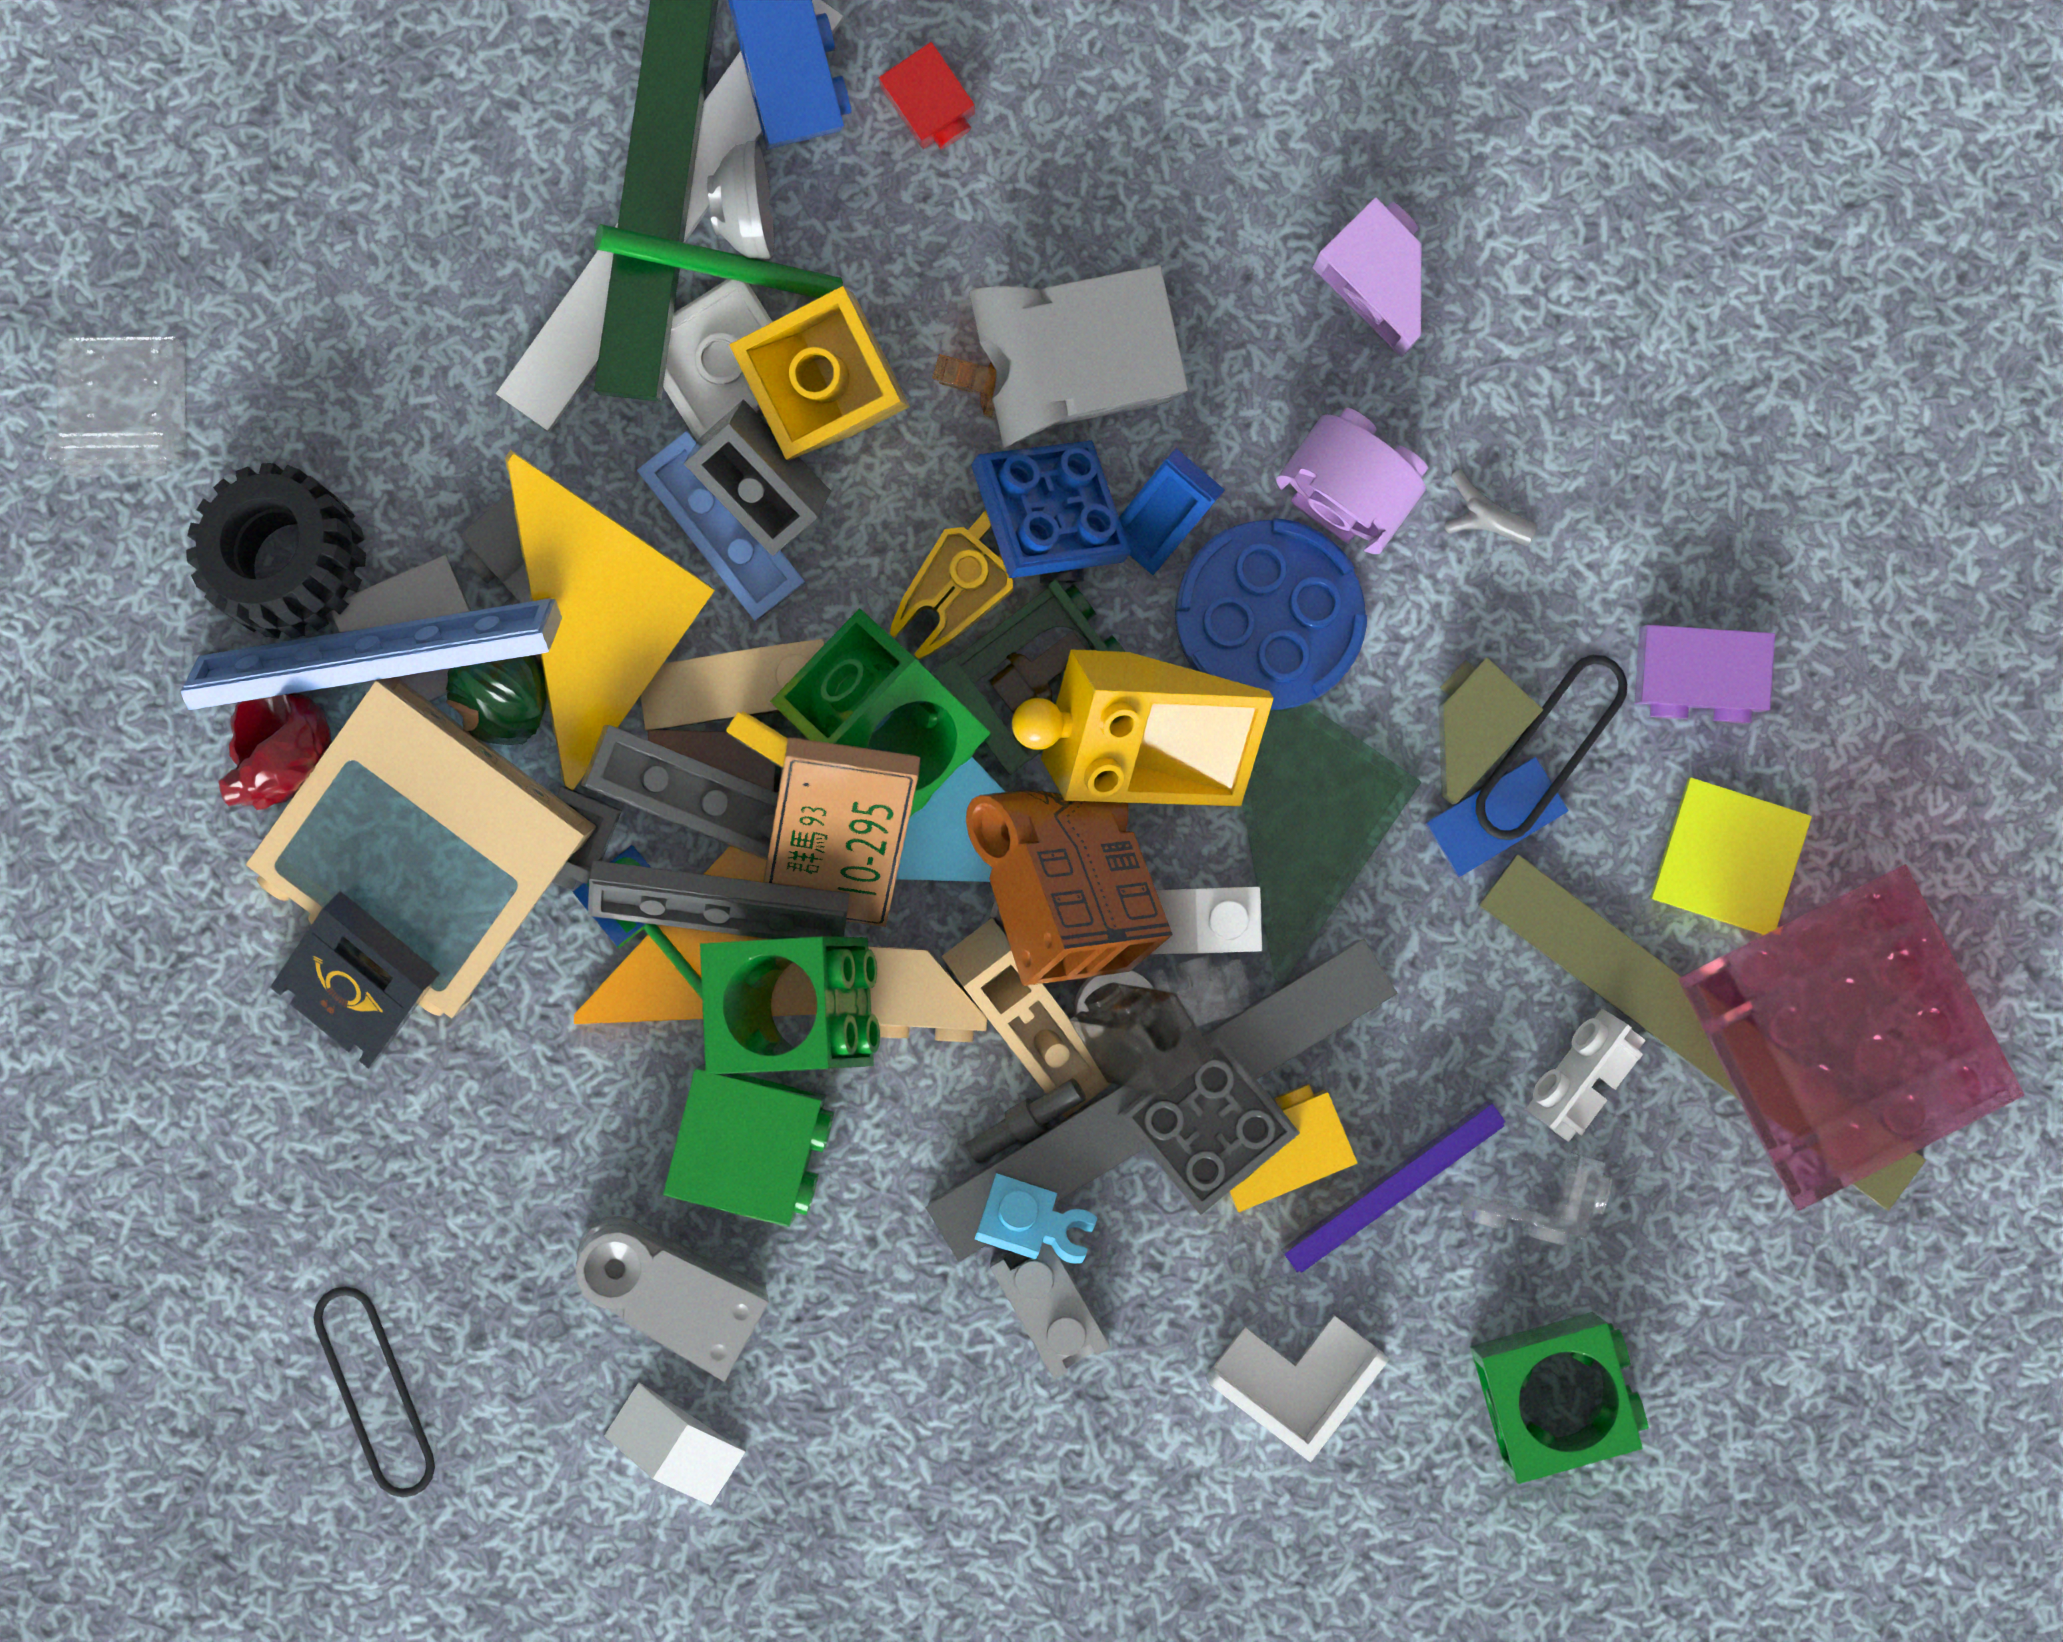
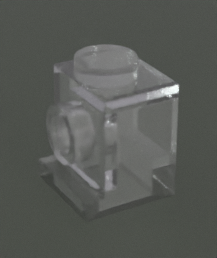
[1150,954,1251,1035]

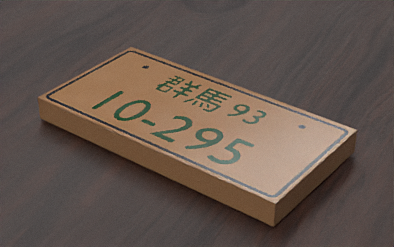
[763,738,920,927]

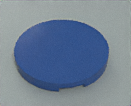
[1175,518,1367,710]

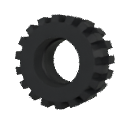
[186,463,366,639]

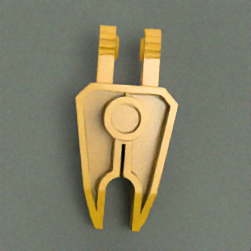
[889,510,1013,660]

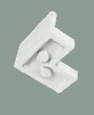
[1205,1314,1389,1462]

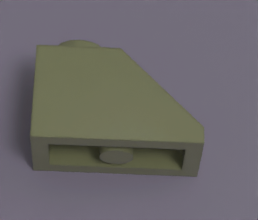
[1438,658,1543,805]

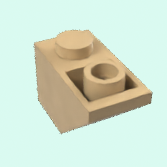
[868,946,987,1042]

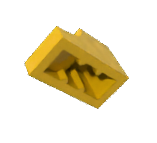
[1229,1084,1357,1212]

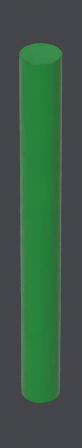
[594,224,843,298]

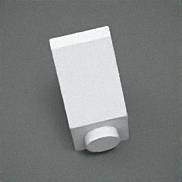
[1151,886,1262,954]

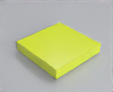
[1650,777,1812,938]

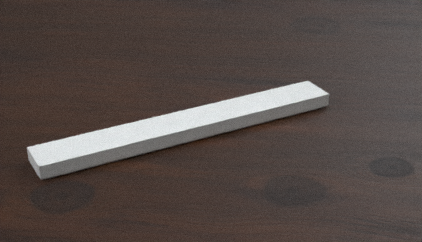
[496,0,844,432]

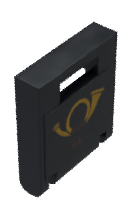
[270,891,440,1069]

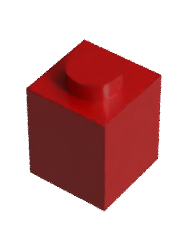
[878,41,975,150]

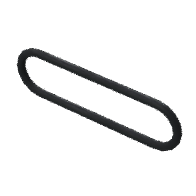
[1475,655,1627,840]
[313,1286,435,1498]

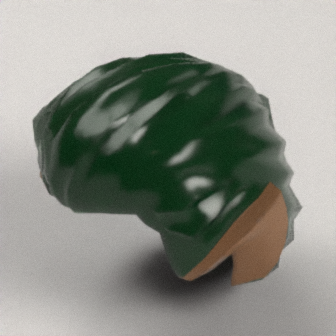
[446,654,547,745]

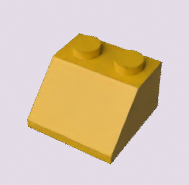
[729,286,910,460]

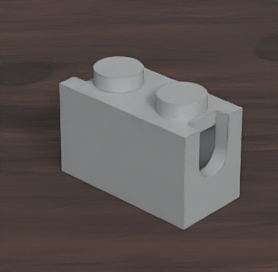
[990,1243,1110,1380]

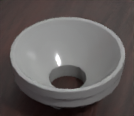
[707,141,775,259]

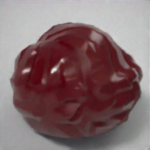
[218,693,332,810]

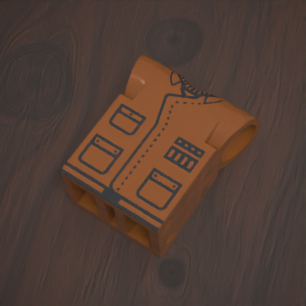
[966,790,1173,986]

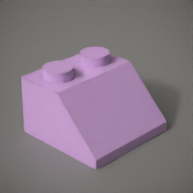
[1312,197,1421,358]

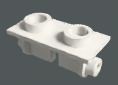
[1525,1009,1646,1142]

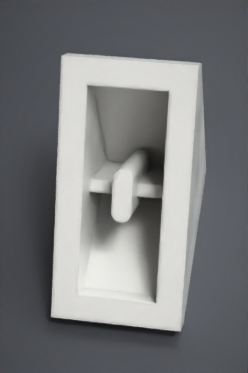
[604,1382,746,1505]

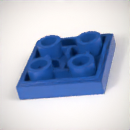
[971,440,1131,578]

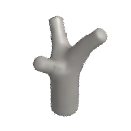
[1445,469,1538,547]

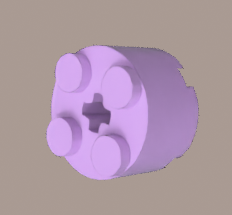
[1276,408,1428,554]

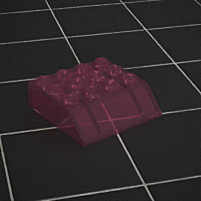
[1677,864,2025,1211]

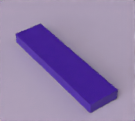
[1281,1101,1506,1273]

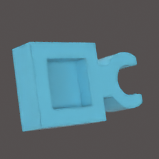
[975,1173,1097,1263]

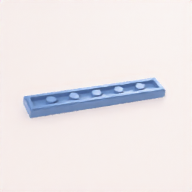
[181,598,562,710]

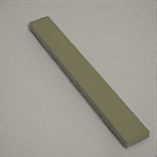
[1478,854,1926,1211]

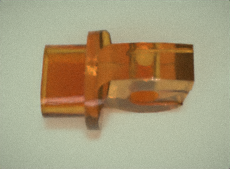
[932,354,996,419]

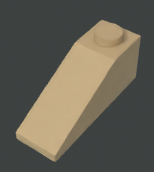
[640,639,826,731]
[941,918,1116,1118]

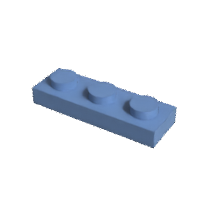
[637,431,806,622]

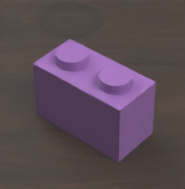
[1634,625,1775,723]

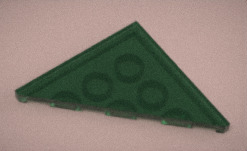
[1242,703,1421,984]

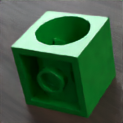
[770,608,991,818]
[700,937,880,1075]
[663,1064,835,1227]
[1470,1312,1648,1484]

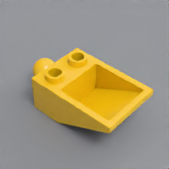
[1012,649,1274,806]

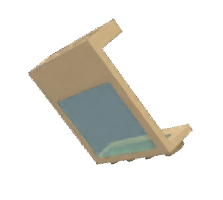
[246,677,597,1018]

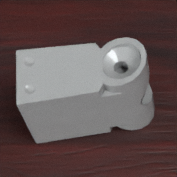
[969,265,1189,449]
[575,1216,769,1382]

